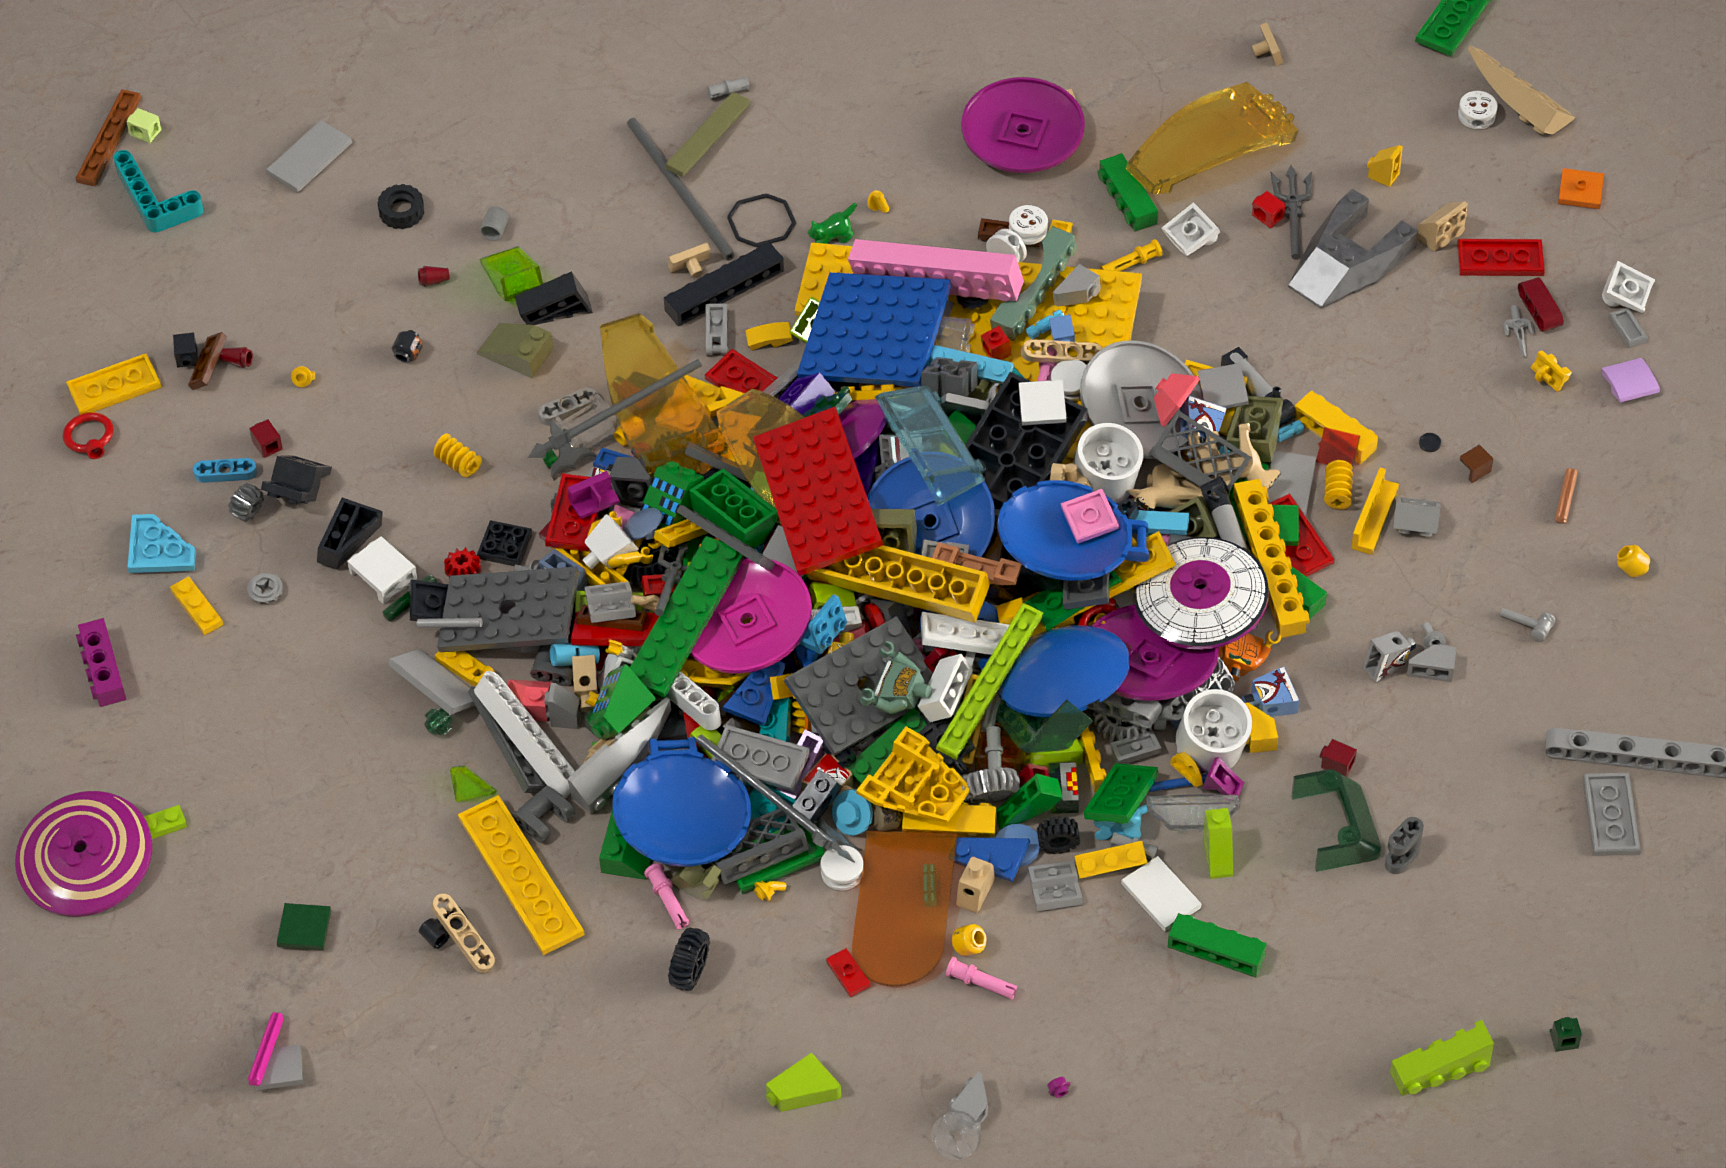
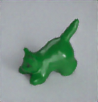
[808,203,857,244]

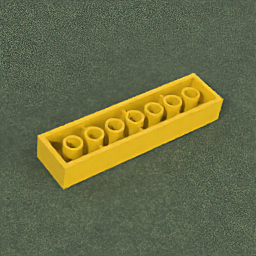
[807,545,990,623]

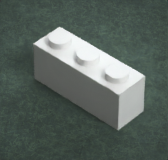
[918,654,973,722]

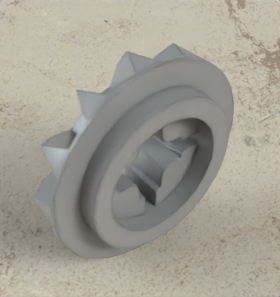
[247,573,283,604]

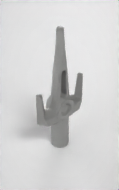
[1503,305,1534,358]

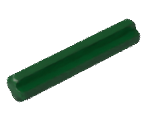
[382,574,437,621]

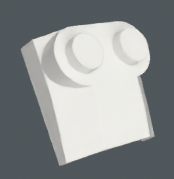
[1161,202,1220,256]
[1602,261,1655,313]

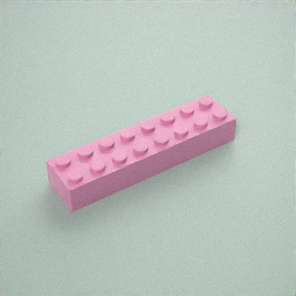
[848,239,1024,301]

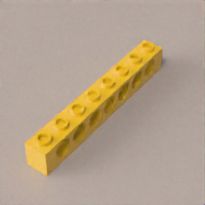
[1233,479,1310,638]

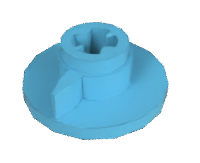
[832,789,873,835]

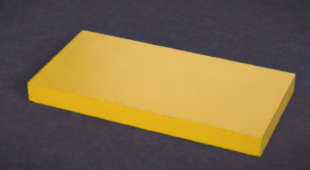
[66,353,162,414]

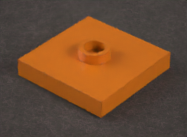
[1558,168,1604,209]

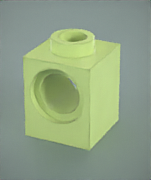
[127,108,161,143]

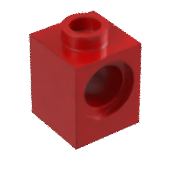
[1252,191,1286,229]
[981,326,1012,360]

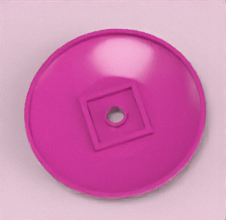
[690,558,812,673]

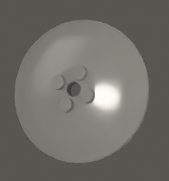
[1080,340,1203,459]

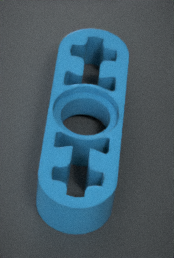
[193,458,257,483]

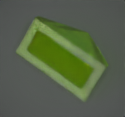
[450,765,497,802]

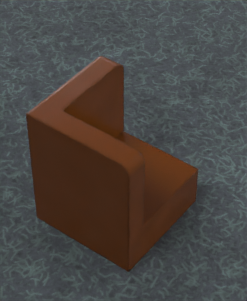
[1460,444,1493,483]

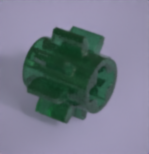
[424,708,452,735]

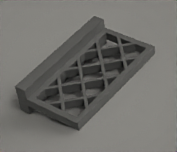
[1149,410,1252,492]
[713,808,809,885]

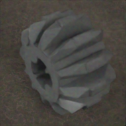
[228,483,264,521]

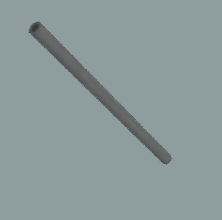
[627,118,735,260]

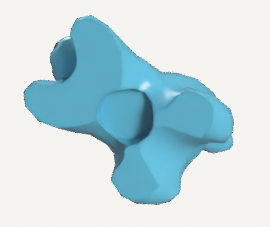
[1093,802,1153,840]

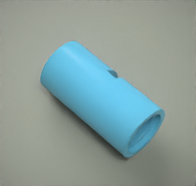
[550,643,600,666]

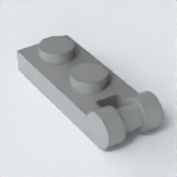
[706,304,728,356]

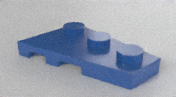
[721,661,786,726]
[948,837,1030,882]

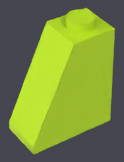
[1023,733,1084,775]
[1202,808,1233,879]
[765,1052,841,1112]

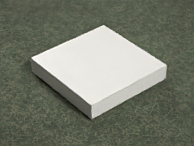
[1019,380,1066,425]

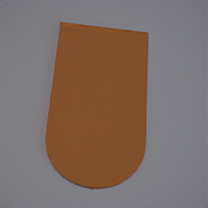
[852,831,957,987]

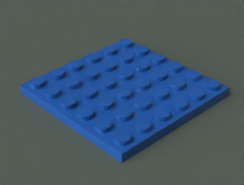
[797,272,952,387]

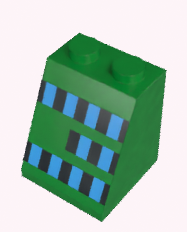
[640,461,704,530]
[588,664,656,740]

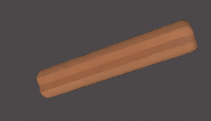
[1555,468,1577,524]

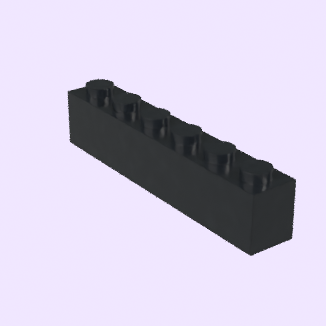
[664,242,784,327]

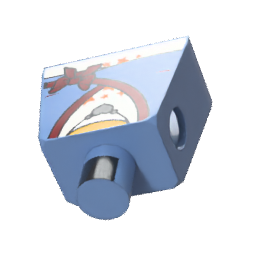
[1180,396,1226,443]
[1242,667,1299,717]

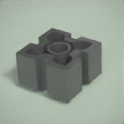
[921,357,977,401]

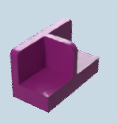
[568,471,619,519]

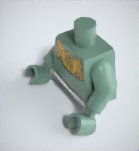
[860,641,932,714]

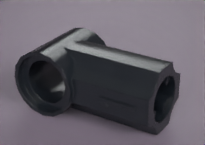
[419,906,468,949]

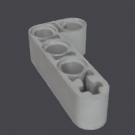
[1157,657,1235,720]

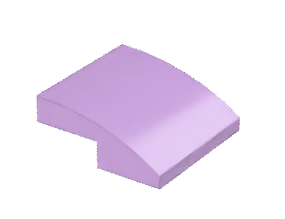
[1602,358,1660,402]

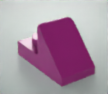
[1203,757,1244,802]

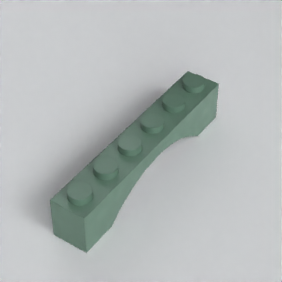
[990,226,1077,341]

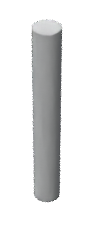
[417,618,483,628]

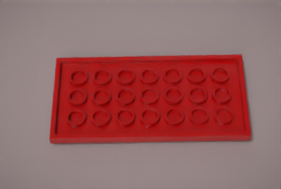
[753,406,884,576]

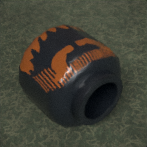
[392,330,423,363]

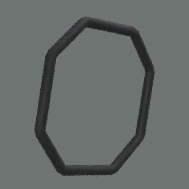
[727,193,796,247]

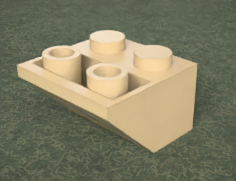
[1417,201,1468,252]

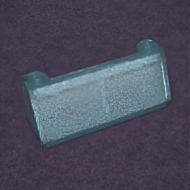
[875,385,985,506]

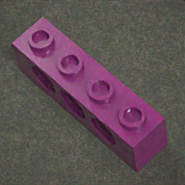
[76,618,127,707]

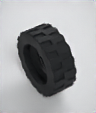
[377,184,425,229]

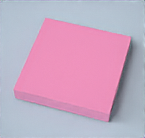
[1061,489,1119,544]

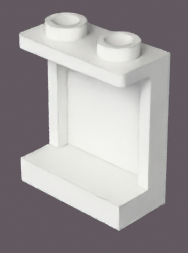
[347,536,418,604]

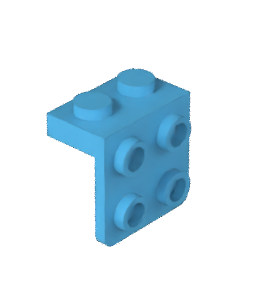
[800,595,847,654]

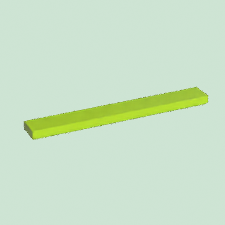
[936,603,1043,760]

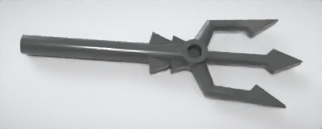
[1270,165,1312,259]
[654,542,695,616]

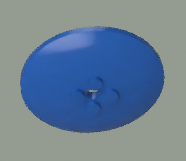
[867,453,996,557]

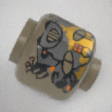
[870,804,903,831]

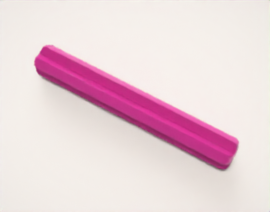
[247,1012,284,1086]

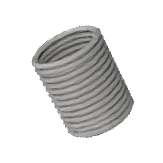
[480,206,509,240]

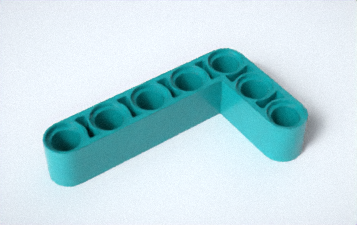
[113,150,204,233]

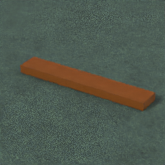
[76,89,141,187]

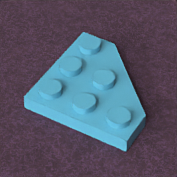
[128,514,196,573]

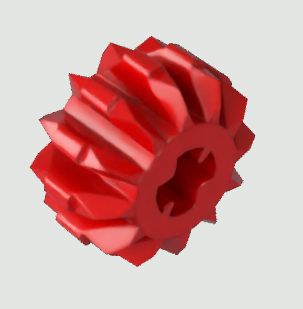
[444,547,481,579]

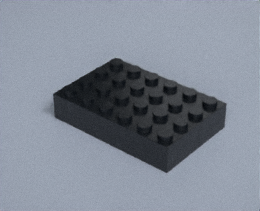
[957,372,1088,510]

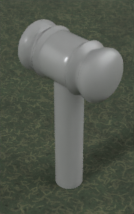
[1500,608,1555,642]

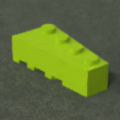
[1390,1020,1494,1096]

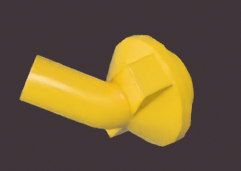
[754,881,786,901]

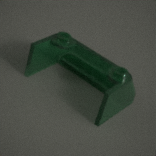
[996,699,1093,753]
[1291,769,1381,872]

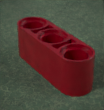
[1518,277,1564,332]

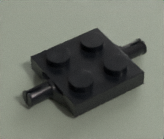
[918,712,976,775]

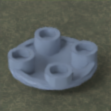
[622,508,663,541]

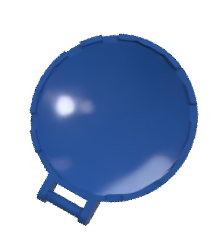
[998,480,1149,581]
[978,625,1130,717]
[612,737,751,866]

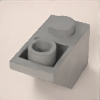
[545,683,581,729]
[949,1072,988,1132]

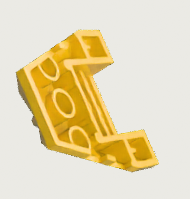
[856,727,970,823]

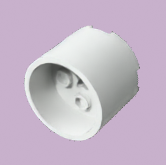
[1072,423,1143,504]
[1176,689,1252,773]

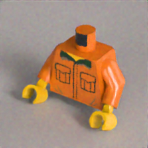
[1218,630,1281,682]

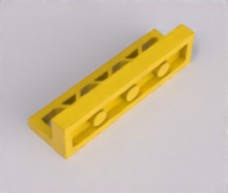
[1351,467,1399,555]

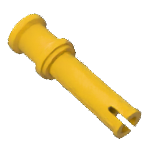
[1100,239,1163,271]

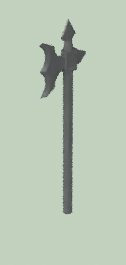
[527,359,702,480]
[696,734,862,863]

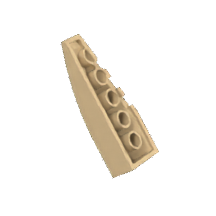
[1468,46,1575,135]

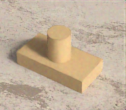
[1252,22,1283,66]
[668,243,711,278]

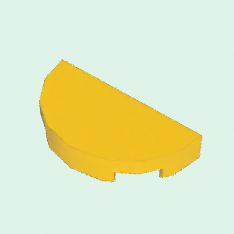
[1170,752,1203,788]

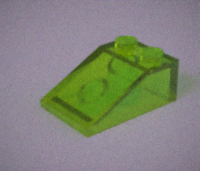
[480,246,543,302]

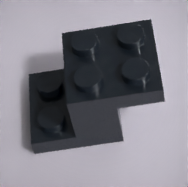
[261,455,332,504]

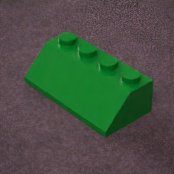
[689,468,779,549]
[599,808,651,880]

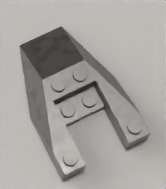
[1288,189,1418,309]

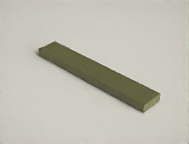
[665,92,750,177]

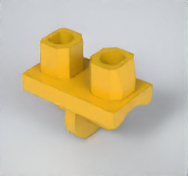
[1530,350,1571,392]

